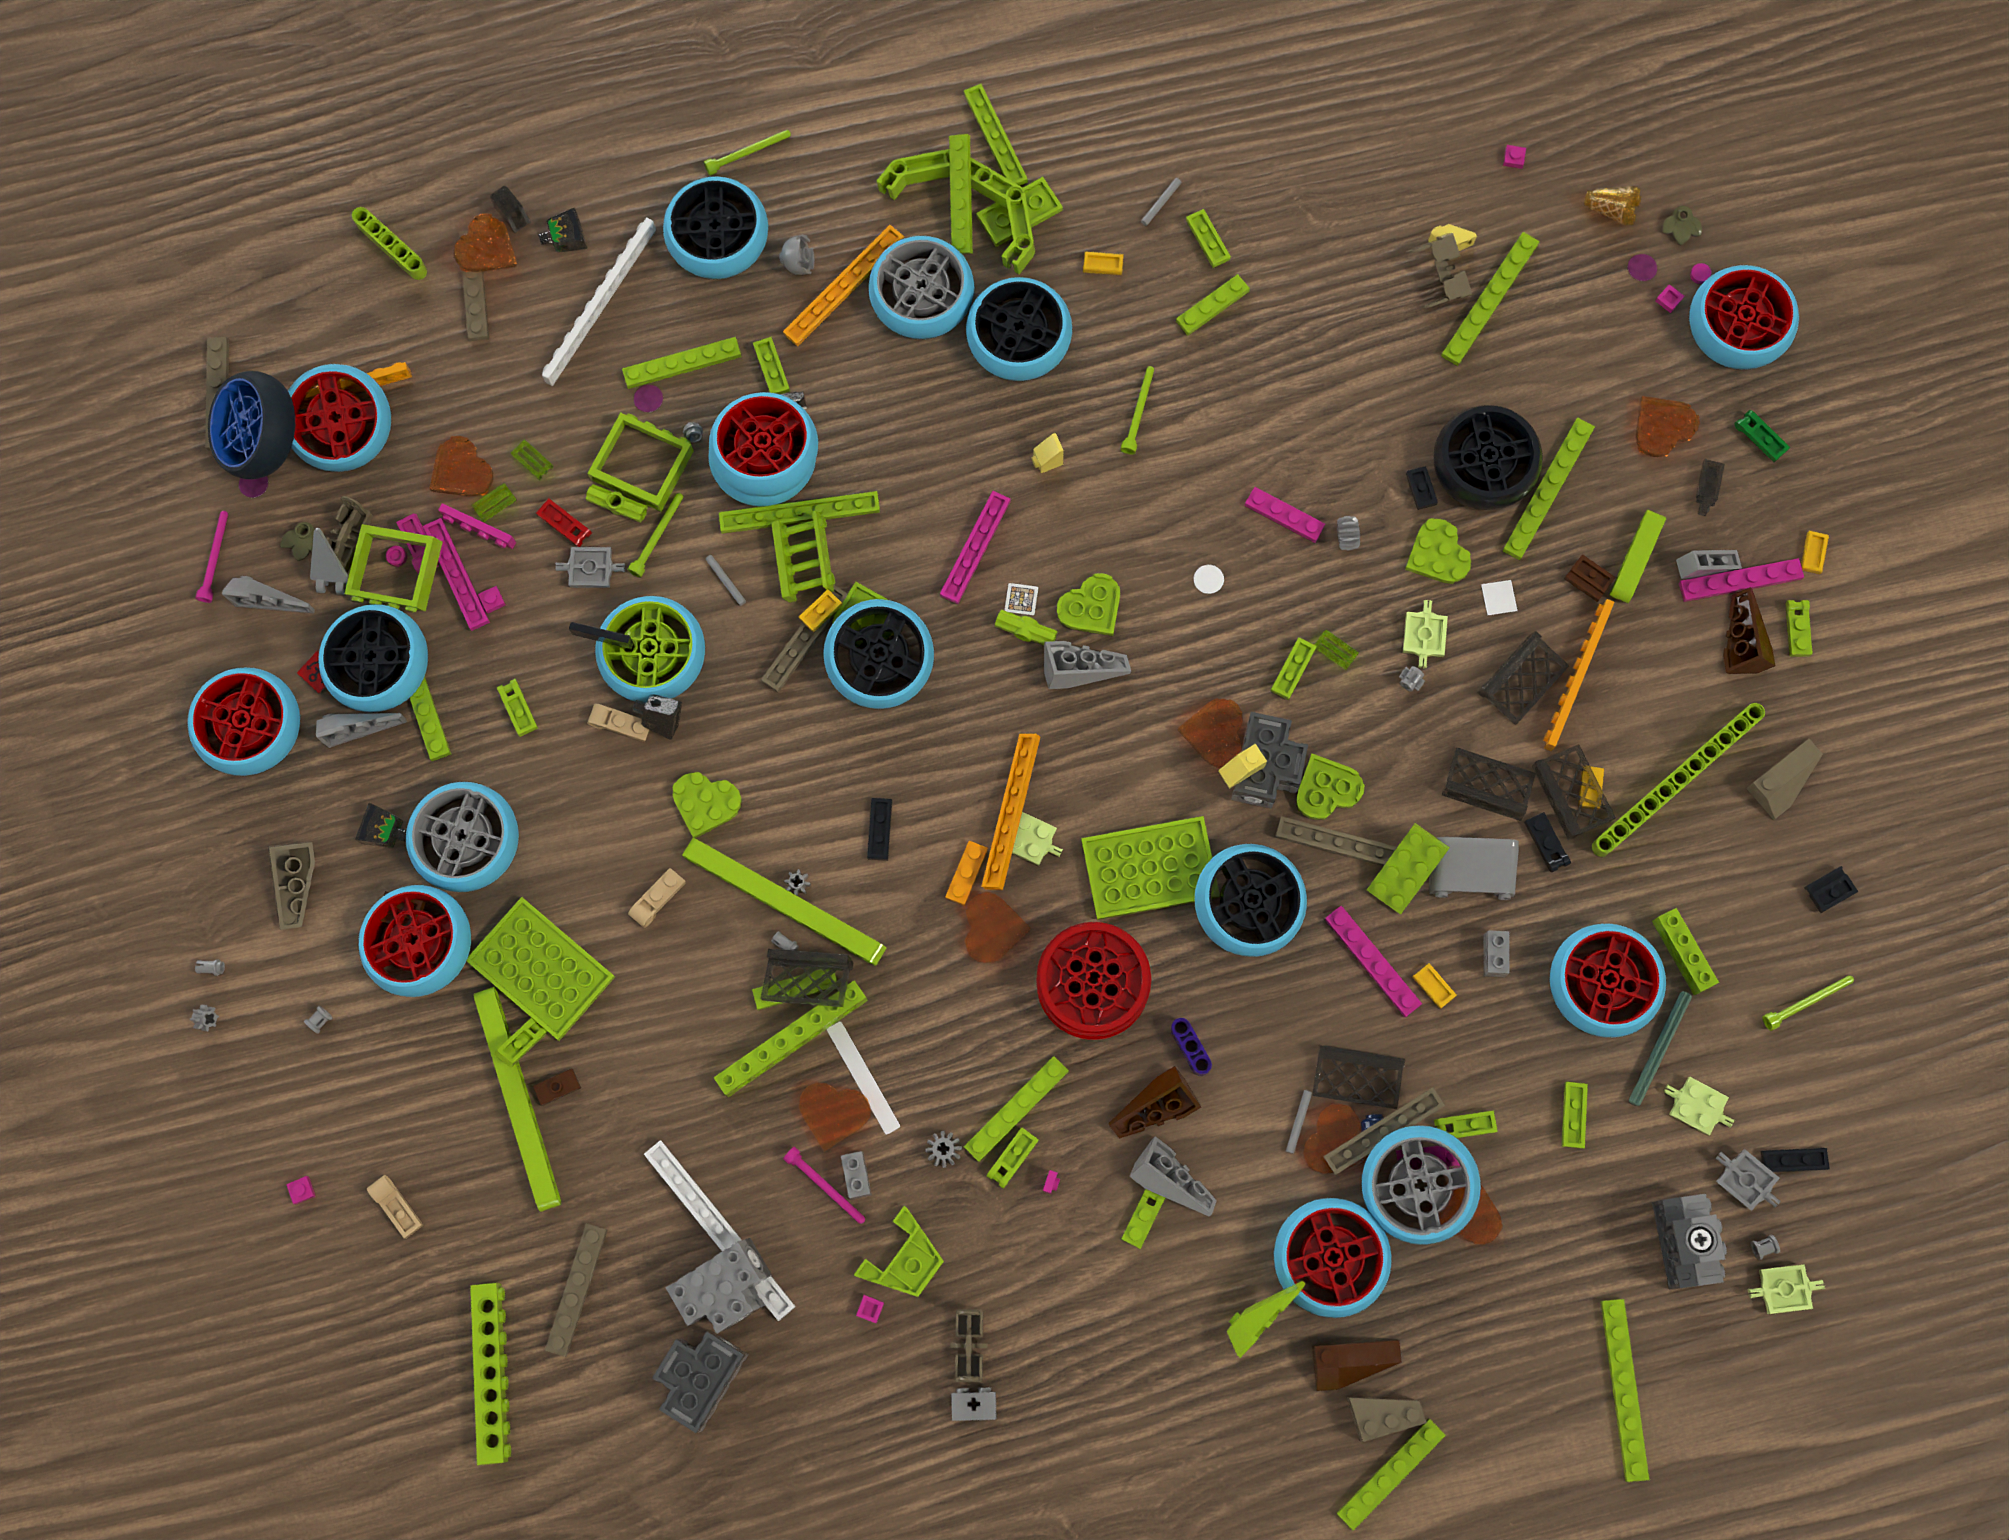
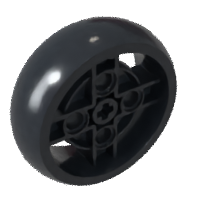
[1433,405,1543,510]

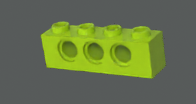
[1652,908,1719,996]

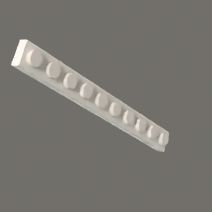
[542,217,656,386]
[644,1140,796,1321]

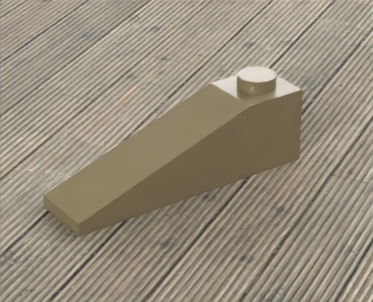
[1746,739,1823,820]
[268,842,315,930]

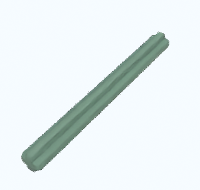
[1629,991,1692,1106]

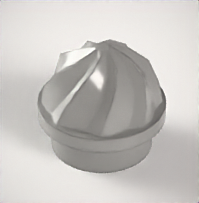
[683,422,703,442]

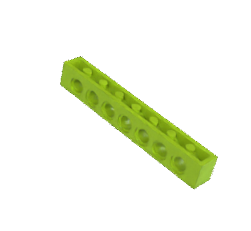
[713,980,868,1098]
[470,1283,511,1465]

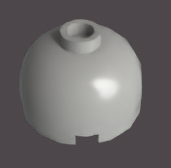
[779,235,815,275]

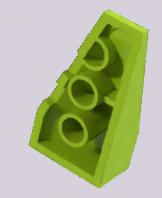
[1227,1281,1306,1358]

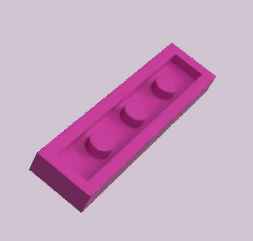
[1245,487,1325,543]
[438,503,516,549]

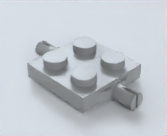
[555,547,625,588]
[1715,1149,1780,1211]

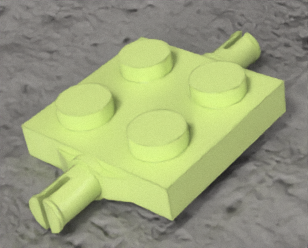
[1403,600,1448,669]
[996,812,1063,866]
[1664,1077,1734,1135]
[1748,1264,1825,1314]

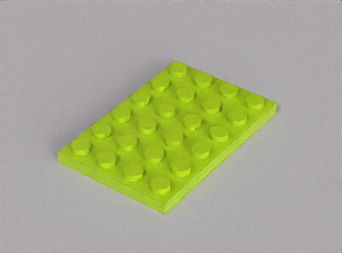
[1081,816,1220,920]
[467,897,615,1041]

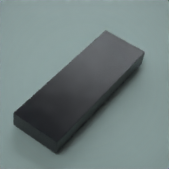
[569,622,633,649]
[867,798,892,861]
[1760,1148,1830,1172]

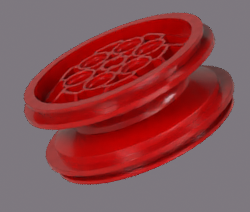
[1036,922,1151,1040]

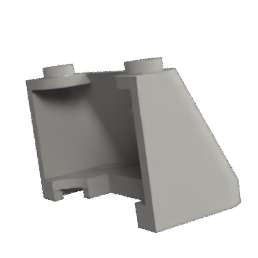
[1429,837,1519,900]

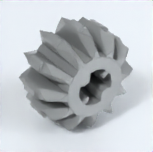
[1337,516,1360,551]
[925,1131,962,1168]

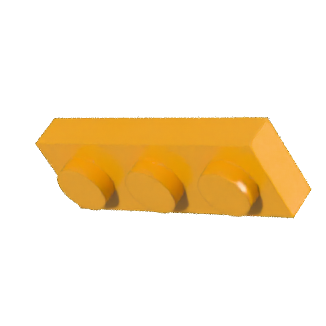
[945,841,988,906]

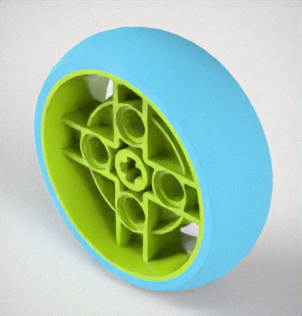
[595,596,705,703]

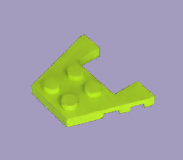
[854,1206,944,1297]

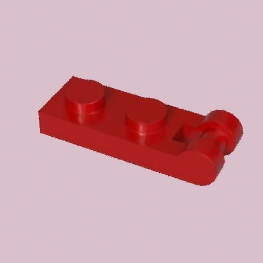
[536,498,592,547]

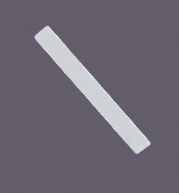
[827,1022,900,1135]

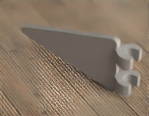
[310,528,349,595]

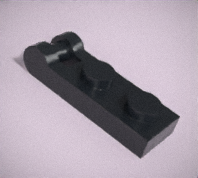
[1524,812,1571,873]

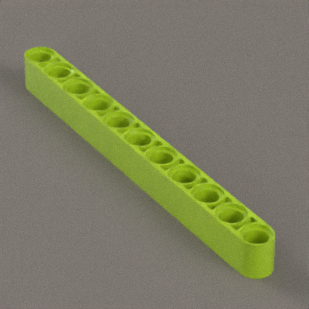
[1592,703,1765,857]
[682,838,887,966]
[474,987,561,1212]

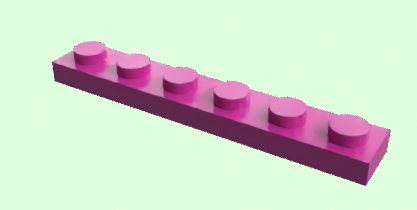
[940,491,1011,604]
[423,518,490,631]
[1679,558,1804,602]
[1324,906,1422,1018]

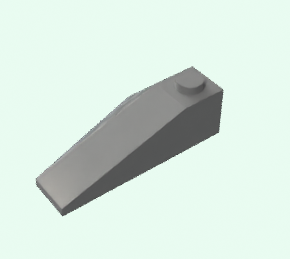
[222,576,315,614]
[1044,641,1131,689]
[316,713,407,748]
[1130,1137,1217,1217]

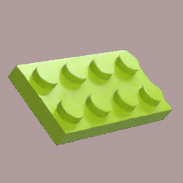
[976,177,1063,247]
[1367,823,1450,914]

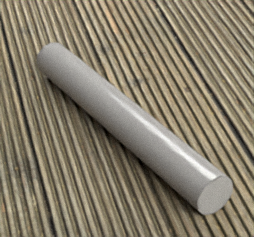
[1141,178,1181,226]
[705,555,746,606]
[1286,1090,1312,1154]

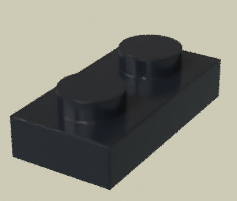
[1406,466,1438,510]

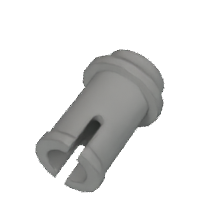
[771,931,799,956]
[195,959,225,976]

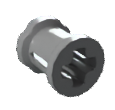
[304,1006,333,1033]
[1750,1234,1780,1260]

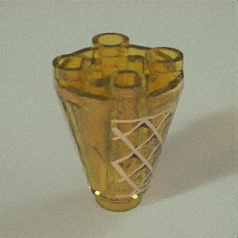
[1584,186,1642,226]

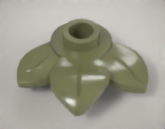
[1663,206,1702,245]
[280,522,315,561]

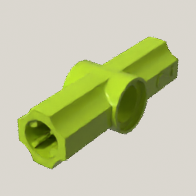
[585,484,648,523]
[995,609,1058,646]

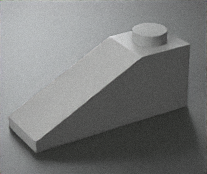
[1676,550,1742,579]

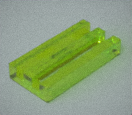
[511,439,554,480]
[472,483,517,522]
[1314,630,1359,670]

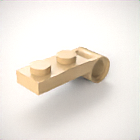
[587,704,652,742]
[628,868,685,928]
[367,1175,424,1239]

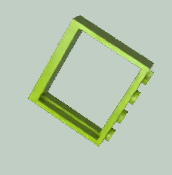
[587,412,694,512]
[344,524,443,613]

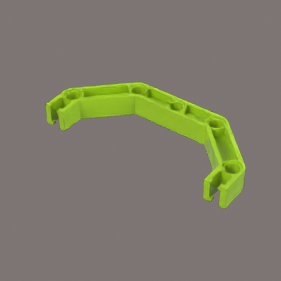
[877,149,1035,275]

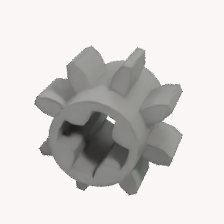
[1399,666,1425,692]
[784,869,811,896]
[190,1005,219,1031]

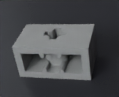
[1484,931,1509,977]
[841,1151,872,1200]
[951,1388,996,1421]

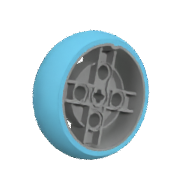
[869,236,974,339]
[406,782,519,892]
[1362,1126,1481,1244]

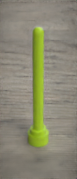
[704,130,791,176]
[1120,366,1154,455]
[627,493,683,578]
[1762,975,1854,1031]

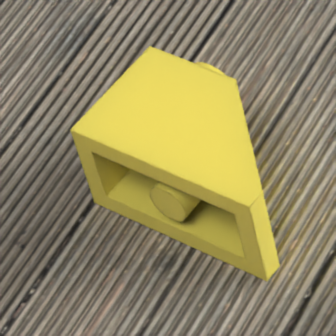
[1428,224,1477,251]
[1031,433,1063,473]
[1218,744,1267,788]

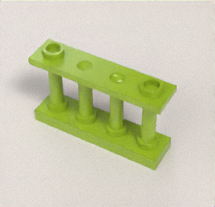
[771,510,835,603]

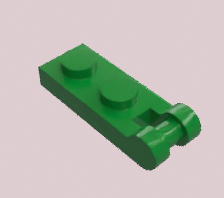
[1734,410,1791,463]

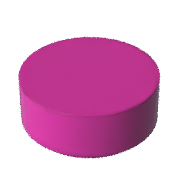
[1690,263,1711,284]
[386,546,407,567]

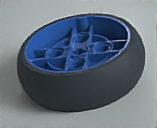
[208,371,295,479]

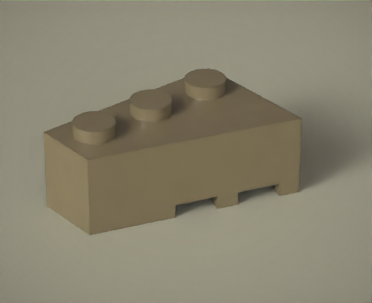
[1346,1397,1426,1442]

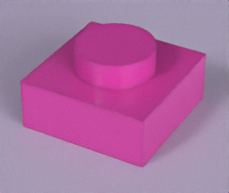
[1503,145,1526,169]
[1655,285,1685,313]
[478,586,506,614]
[1043,1170,1060,1195]
[286,1176,316,1205]
[856,1295,884,1324]

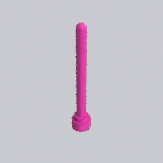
[195,511,228,603]
[783,1146,865,1224]

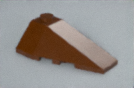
[1723,587,1776,674]
[1108,1066,1201,1138]
[1312,1340,1402,1391]

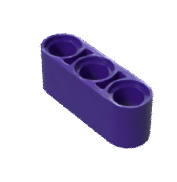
[1171,1018,1212,1076]

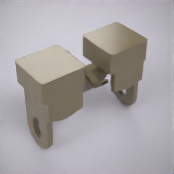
[1406,233,1472,309]
[326,496,374,572]
[951,1309,988,1382]

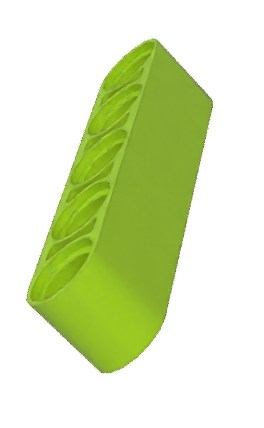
[352,207,427,280]
[1609,509,1666,603]

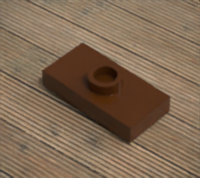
[533,1068,581,1106]

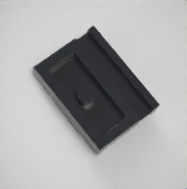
[1804,866,1858,913]

